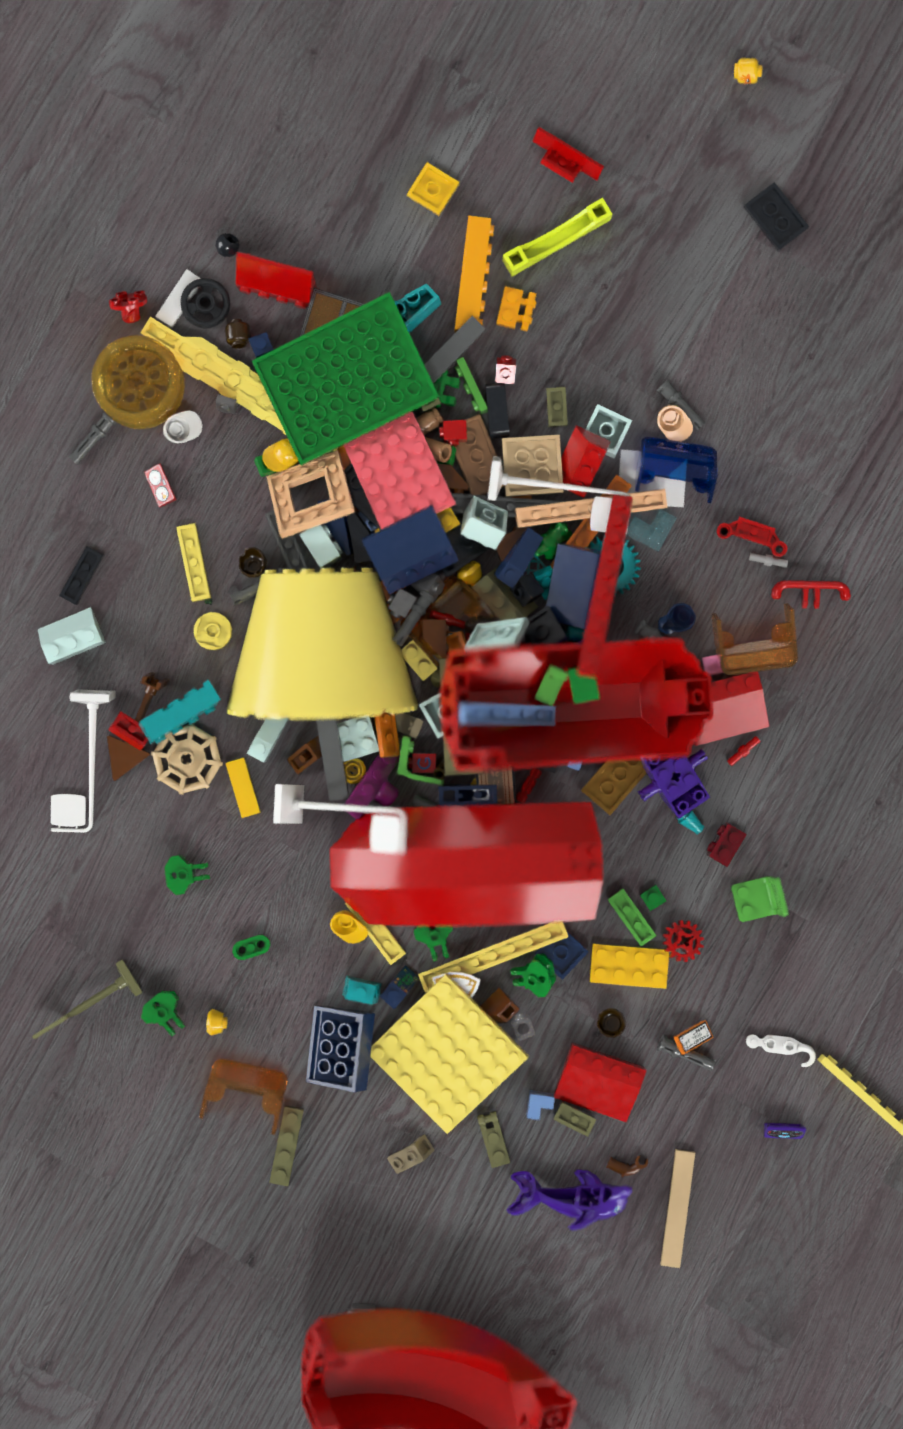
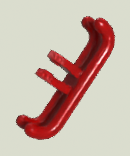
[771,580,851,609]

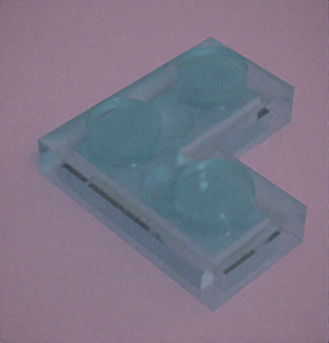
[626,509,677,552]

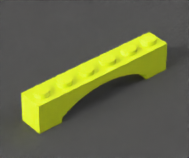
[502,198,612,277]

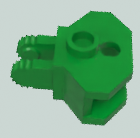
[164,855,210,895]
[414,926,453,962]
[510,954,556,997]
[141,991,185,1036]

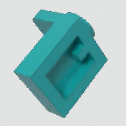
[533,565,553,600]

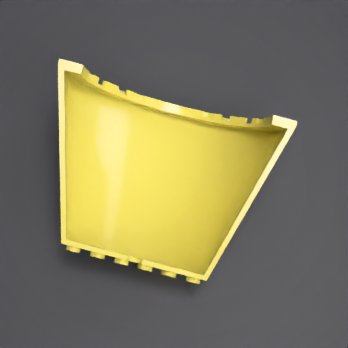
[227,568,418,719]

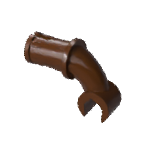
[606,1155,648,1178]

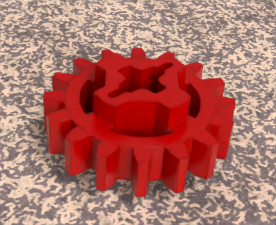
[662,920,704,962]

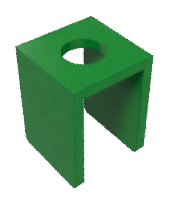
[567,665,599,704]

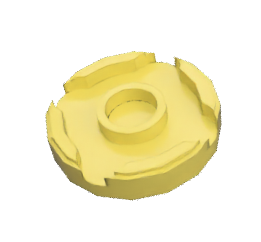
[194,612,232,650]

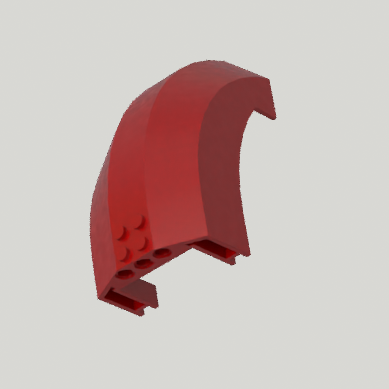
[440,638,713,771]
[329,802,603,926]
[301,1309,577,1429]

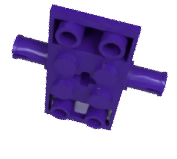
[638,749,710,819]

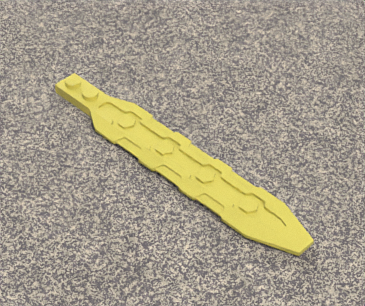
[141,317,338,451]

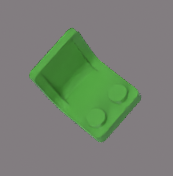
[398,736,444,785]
[731,876,788,922]

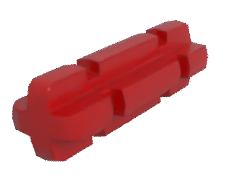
[516,767,542,803]

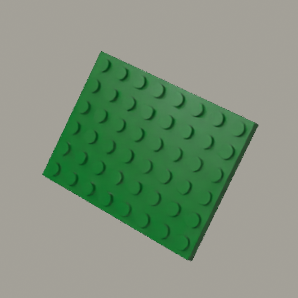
[252,292,440,466]

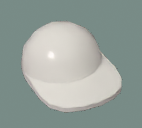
[163,411,202,444]

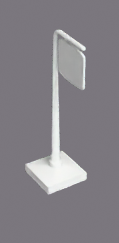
[488,456,630,532]
[51,689,116,833]
[274,784,406,854]

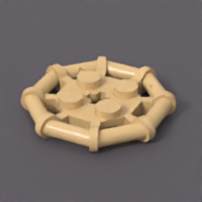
[151,723,223,795]

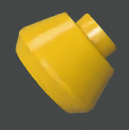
[457,561,482,586]
[344,758,366,784]
[207,1009,228,1036]

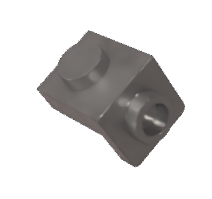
[216,394,238,414]

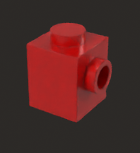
[439,420,467,446]

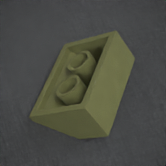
[472,565,538,621]

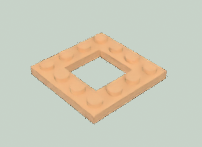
[266,450,355,538]

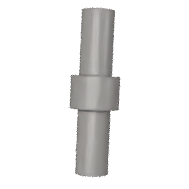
[749,553,788,568]

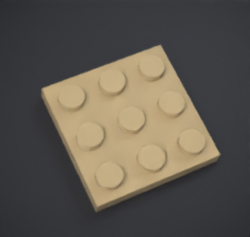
[502,435,564,497]

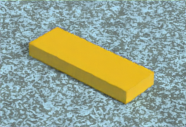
[225,758,261,818]

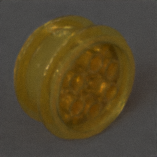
[91,335,185,429]

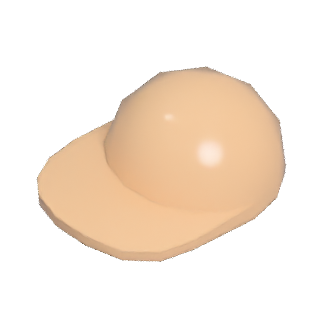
[657,405,693,443]

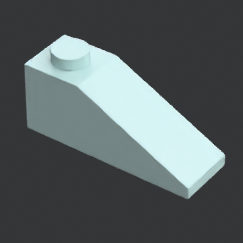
[247,717,289,763]

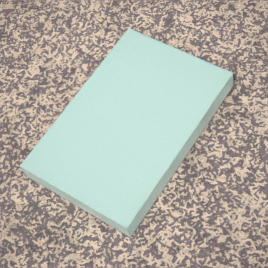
[464,617,529,649]

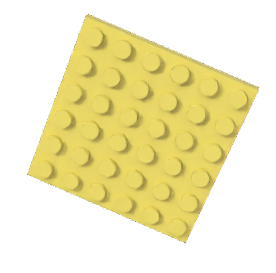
[370,973,529,1134]

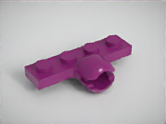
[344,753,400,819]

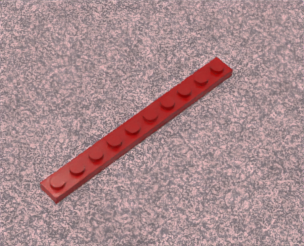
[577,495,633,678]

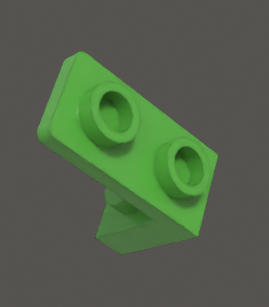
[535,664,569,706]

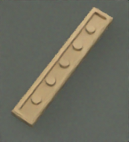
[660,1149,695,1268]

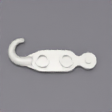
[746,1034,816,1067]

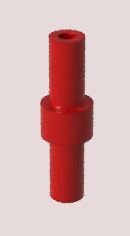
[430,610,466,629]
[727,736,761,766]

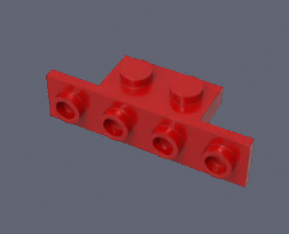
[532,127,604,183]

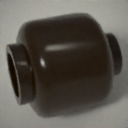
[225,319,251,349]

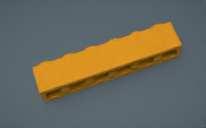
[455,216,494,333]

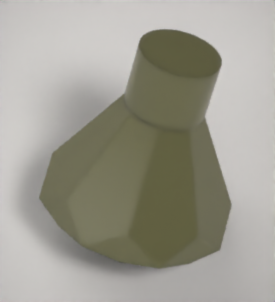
[431,670,441,688]

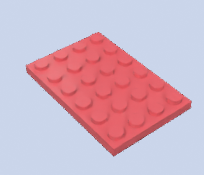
[344,411,456,529]

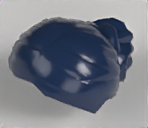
[658,603,696,634]

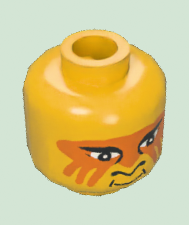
[734,58,762,84]

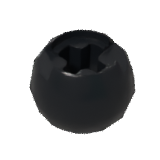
[215,233,240,257]

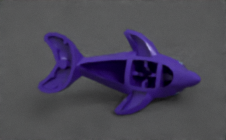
[507,1170,632,1231]

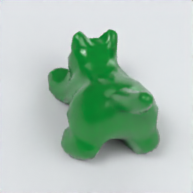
[536,522,573,560]

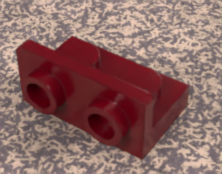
[707,822,747,867]

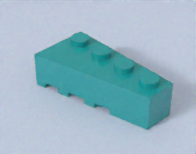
[394,283,441,333]
[138,680,221,744]

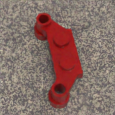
[716,517,787,557]

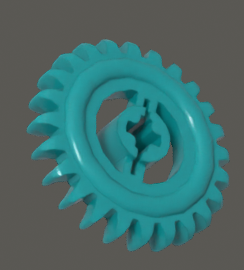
[585,535,641,597]

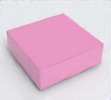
[701,654,725,675]

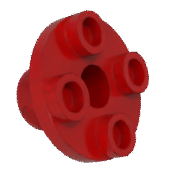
[109,290,148,323]

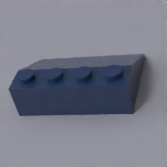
[362,505,459,594]
[546,543,602,629]
[306,1006,375,1092]

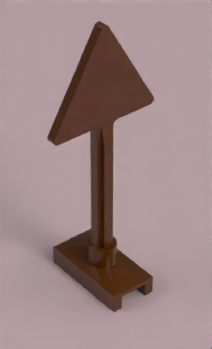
[107,672,169,781]

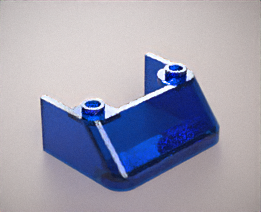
[635,437,718,504]

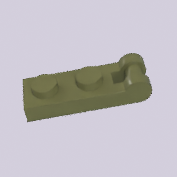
[477,1111,510,1168]

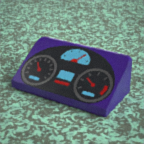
[764,1123,806,1139]

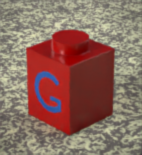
[409,753,436,773]

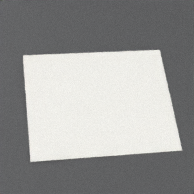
[619,450,687,507]

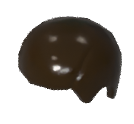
[239,547,267,578]
[597,1008,626,1038]

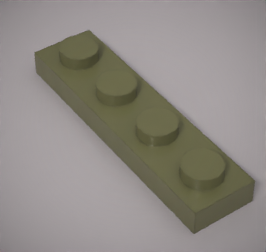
[269,1106,304,1186]

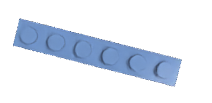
[459,703,556,726]

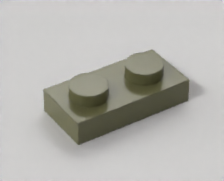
[546,387,568,427]
[553,1101,596,1137]

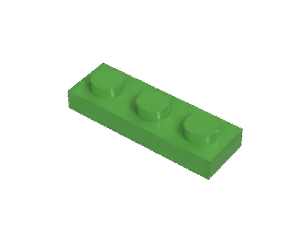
[455,357,488,415]
[607,888,657,947]

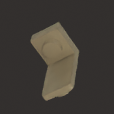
[395,713,424,739]
[387,1134,435,1174]

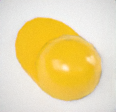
[262,438,299,472]
[330,910,368,944]

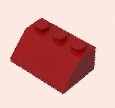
[561,425,611,498]

